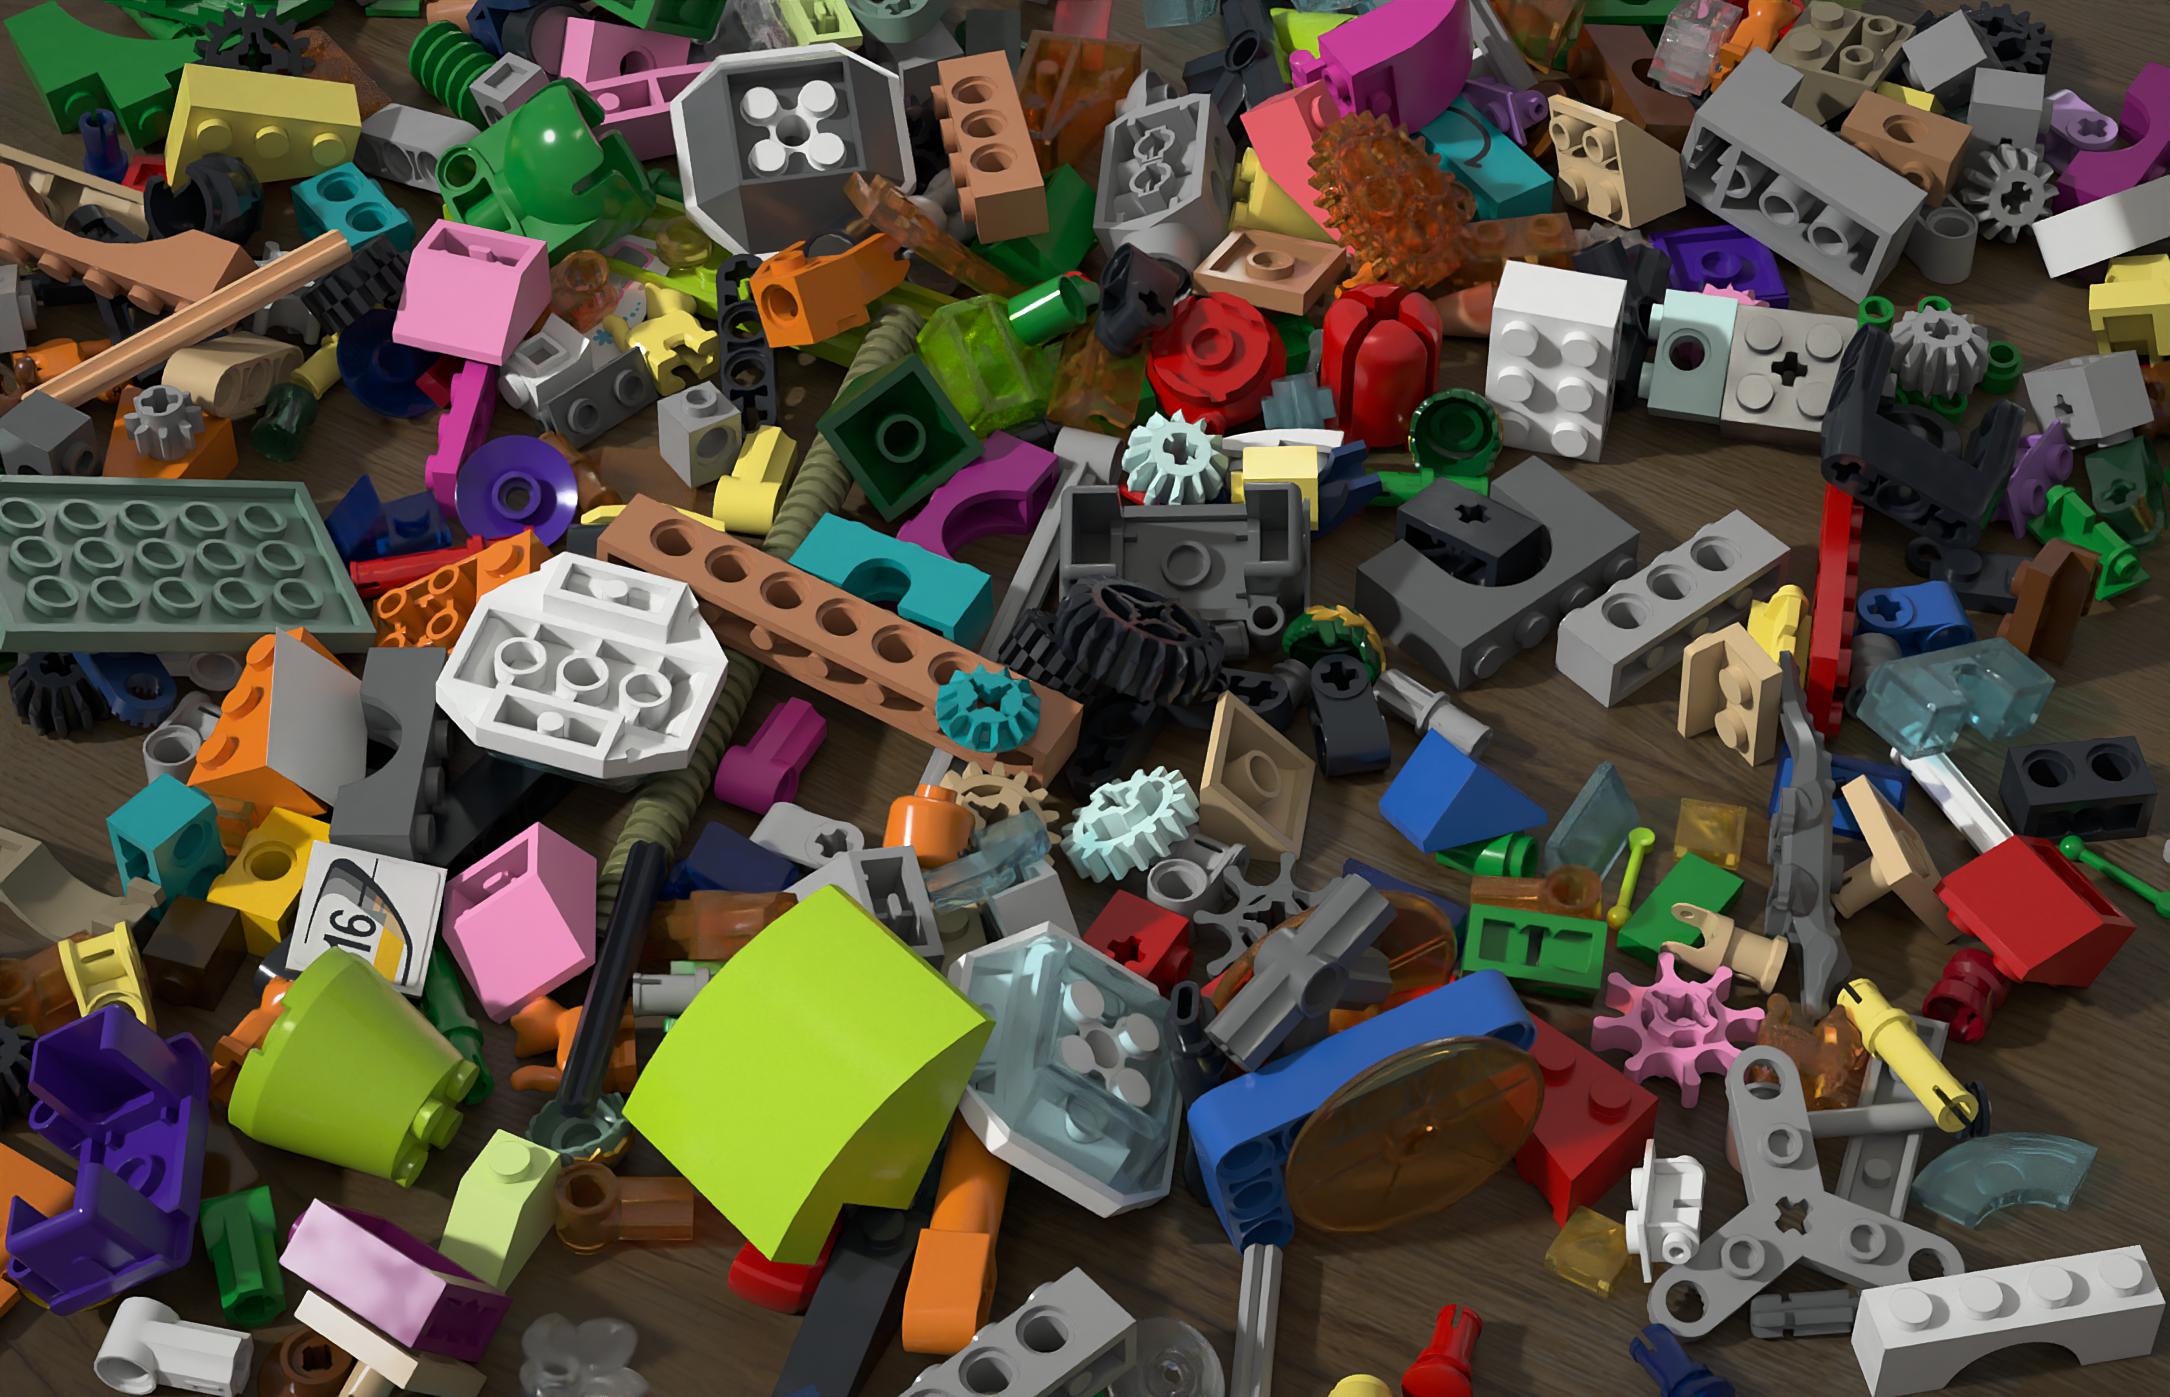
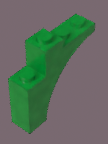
[3,0,272,151]

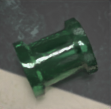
[249,382,319,463]

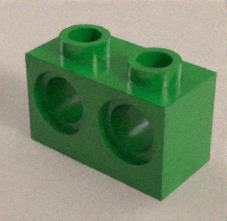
[1460,903,1608,1002]

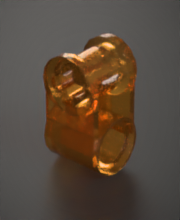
[523,250,619,341]

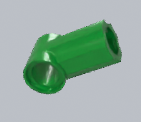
[1008,274,1100,347]
[199,1185,287,1329]

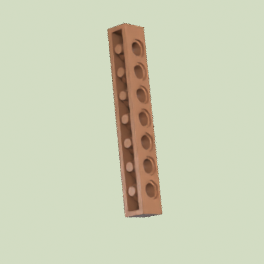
[597,493,1084,793]

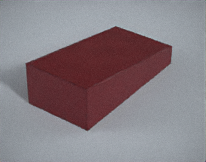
[415,353,467,409]

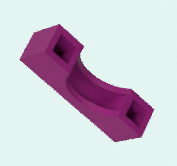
[2051,61,2170,216]
[871,430,1059,615]

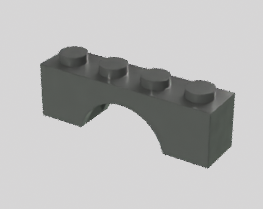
[328,647,454,864]

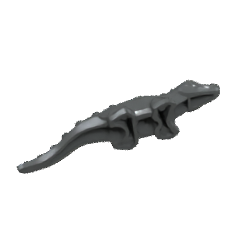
[1764,650,1852,1027]

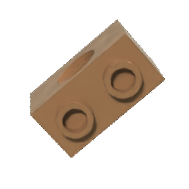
[1839,90,1973,208]

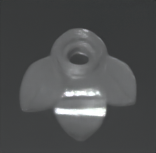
[518,1312,650,1397]

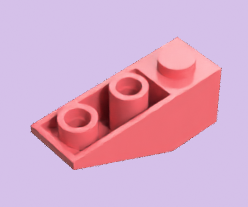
[1240,79,1391,260]

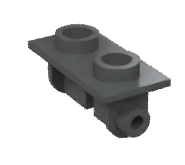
[534,346,659,455]

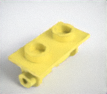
[1747,585,1812,690]

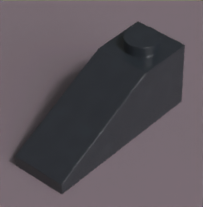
[771,1205,932,1397]

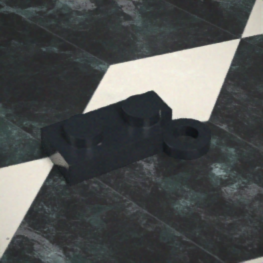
[1904,537,2035,615]

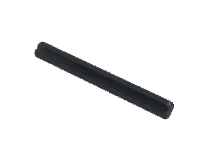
[555,840,668,1120]

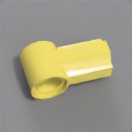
[713,425,798,536]

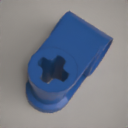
[1852,581,1976,667]

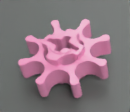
[1591,952,1765,1108]

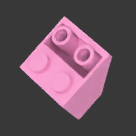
[392,219,552,366]
[442,822,597,1024]

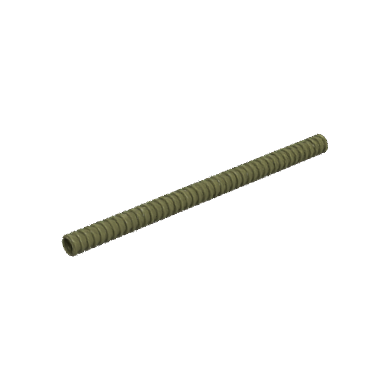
[595,303,926,962]

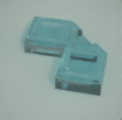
[922,809,1052,915]

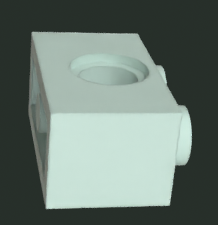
[1638,289,1739,425]

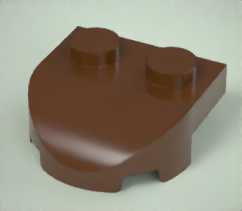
[1994,538,2103,683]

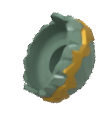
[524,1090,636,1183]

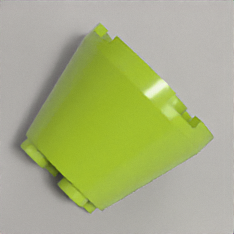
[228,946,480,1188]

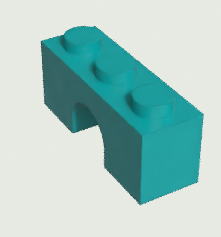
[787,512,995,651]

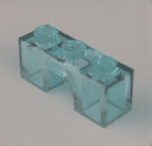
[1856,636,2056,761]

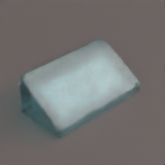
[1541,760,1640,905]

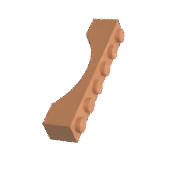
[0,162,260,334]

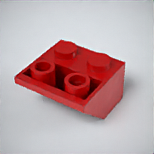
[1932,834,2137,988]

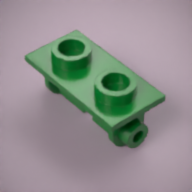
[2025,484,2151,603]

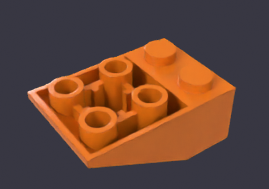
[372,529,555,658]

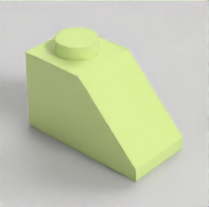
[438,1129,567,1293]

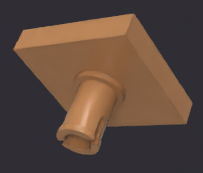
[1193,226,1347,319]

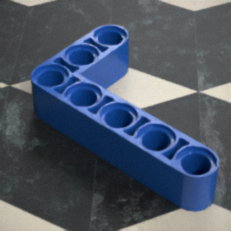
[1187,969,1538,1258]

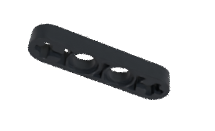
[716,254,782,446]

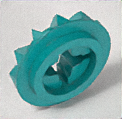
[935,663,1041,753]

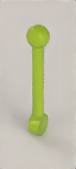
[1606,827,1655,931]

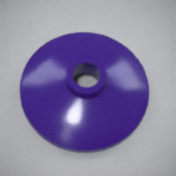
[455,435,578,548]

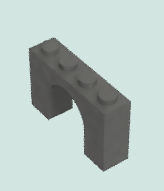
[1354,455,1640,693]

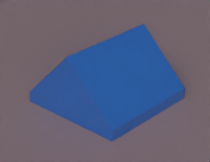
[1379,727,1548,854]

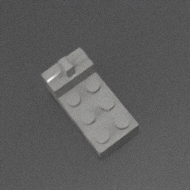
[1680,45,1928,305]

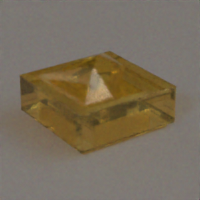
[1672,798,1747,871]
[1544,1204,1637,1299]

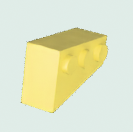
[164,63,362,193]

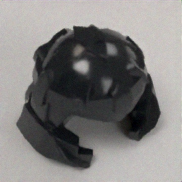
[143,153,265,247]

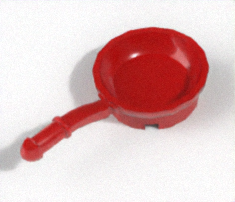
[1065,271,1287,429]

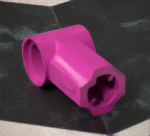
[714,697,827,816]

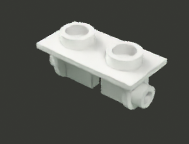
[1626,1139,1706,1283]

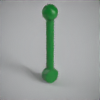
[2060,835,2170,919]

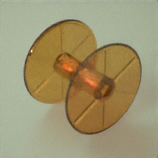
[1210,890,1545,1235]

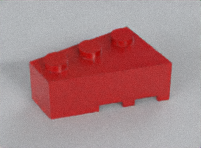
[1453,1009,1659,1232]

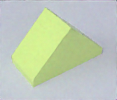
[779,0,863,52]

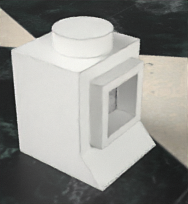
[498,312,593,418]

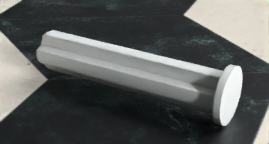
[1890,726,2014,855]

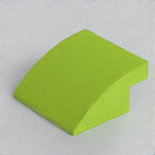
[621,884,997,1265]

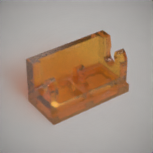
[1046,309,1151,434]

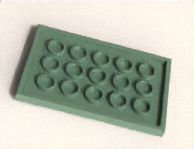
[0,474,377,655]

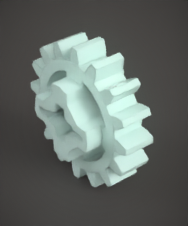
[1060,766,1200,883]

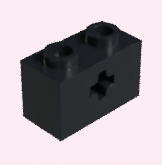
[1395,476,1542,587]

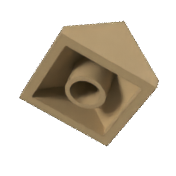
[1199,690,1316,862]

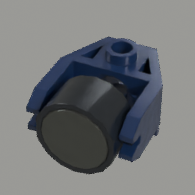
[466,0,592,82]

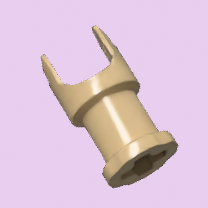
[1660,903,1788,995]

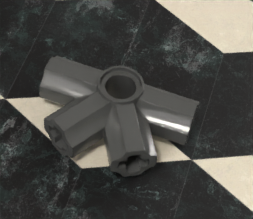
[1204,873,1398,1073]

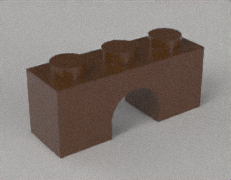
[1565,24,1696,154]

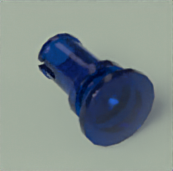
[78,109,130,184]
[1629,1323,1736,1397]

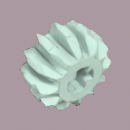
[1122,409,1228,505]

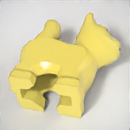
[602,283,720,397]

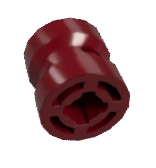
[1922,948,2013,1044]

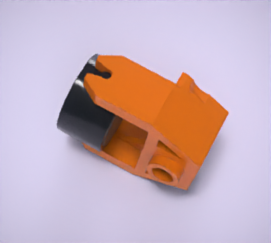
[749,210,910,348]

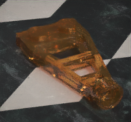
[842,170,1044,310]

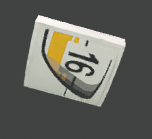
[284,840,447,999]

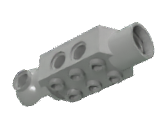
[1093,68,1236,305]

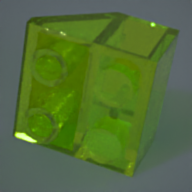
[916,293,1069,439]

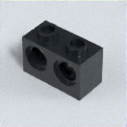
[1998,736,2158,846]

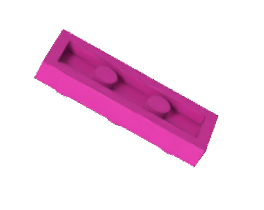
[425,359,499,518]

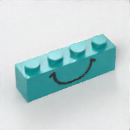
[1392,94,1554,247]

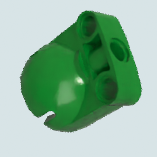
[435,77,657,285]

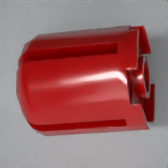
[1319,281,1442,455]

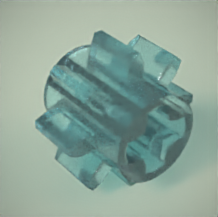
[1261,373,1336,429]

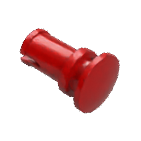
[1401,1304,1483,1397]

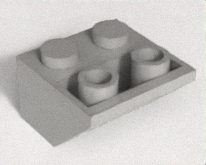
[770,845,945,972]

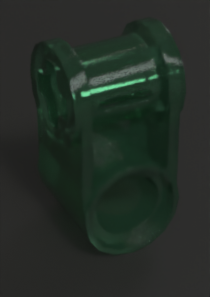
[2085,434,2168,552]

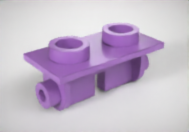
[1459,76,1549,147]
[1990,419,2073,539]

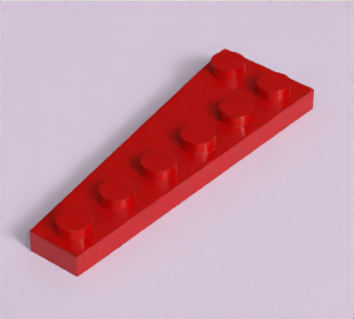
[1804,482,1864,745]

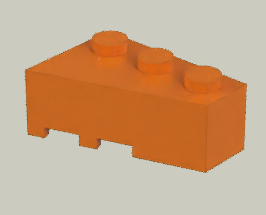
[186,627,353,835]

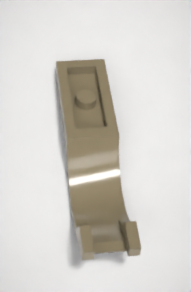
[0,827,167,944]

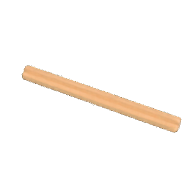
[21,229,353,408]

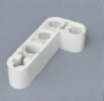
[2032,175,2170,278]

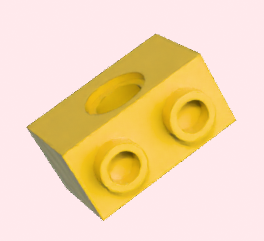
[207,806,331,958]

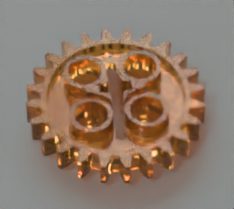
[1307,110,1472,291]

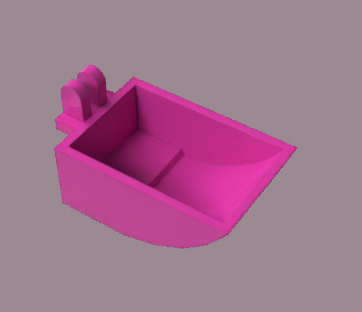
[1289,0,1474,158]

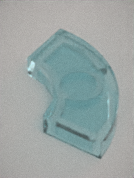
[1908,1132,2098,1229]

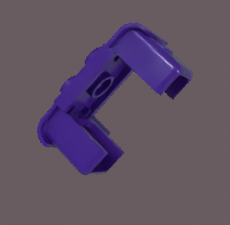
[5,1004,211,1316]

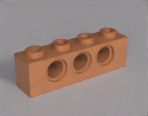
[930,50,1049,245]

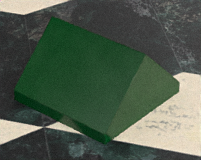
[815,352,986,523]

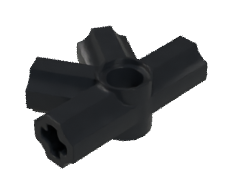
[1182,0,1294,146]
[1570,235,1673,411]

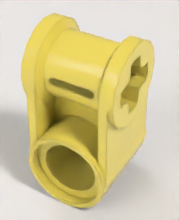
[58,921,157,1033]

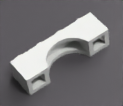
[1851,1245,2166,1397]

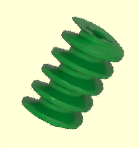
[408,20,498,132]

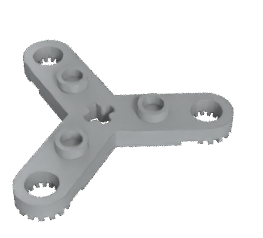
[1646,1045,1965,1344]

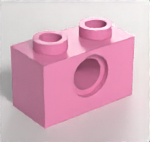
[558,17,691,84]

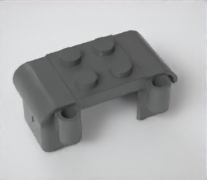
[1059,482,1311,654]

